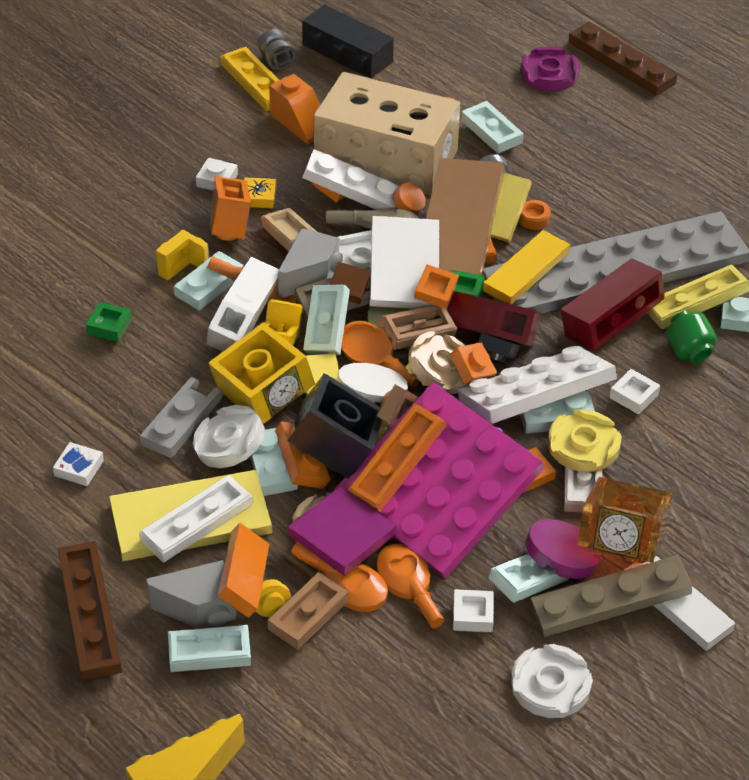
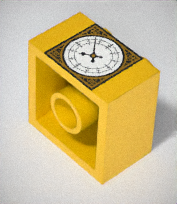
[208,322,315,424]

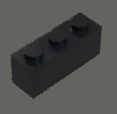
[302,5,394,79]

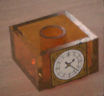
[577,477,673,563]

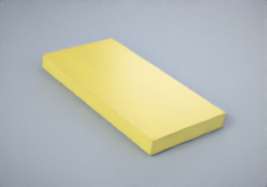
[109,470,272,561]

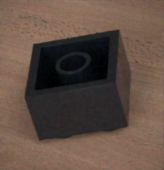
[287,373,383,478]

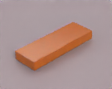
[348,403,447,513]
[218,523,269,617]

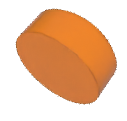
[393,182,426,214]
[518,200,551,230]

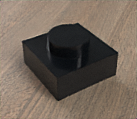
[478,333,521,362]

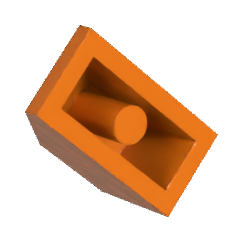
[269,73,321,145]
[210,176,251,241]

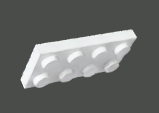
[458,346,617,424]

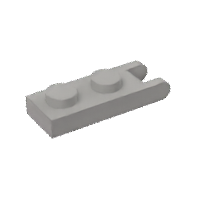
[140,377,223,459]

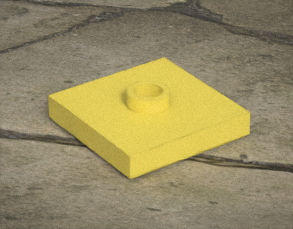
[490,173,532,243]

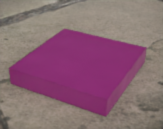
[288,486,396,576]

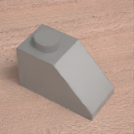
[278,228,343,297]
[147,560,237,629]

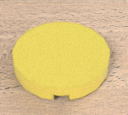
[548,410,622,472]

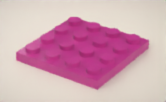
[335,382,545,579]

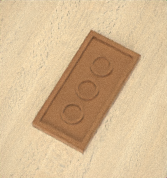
[426,158,505,275]

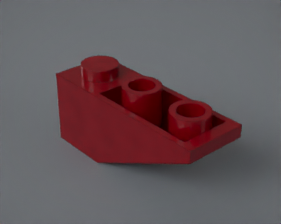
[435,291,542,346]

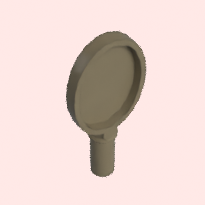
[326,208,418,229]

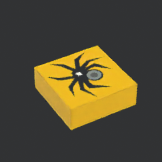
[244,178,277,208]

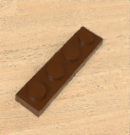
[568,22,677,96]
[58,541,122,681]

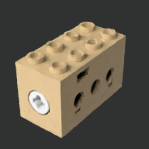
[314,72,460,196]

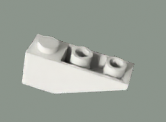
[207,257,279,351]

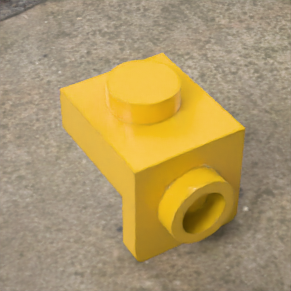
[156,230,209,281]
[264,299,303,345]

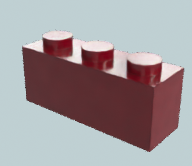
[560,258,665,351]

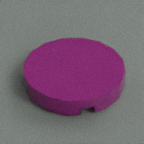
[520,46,580,91]
[525,519,601,579]

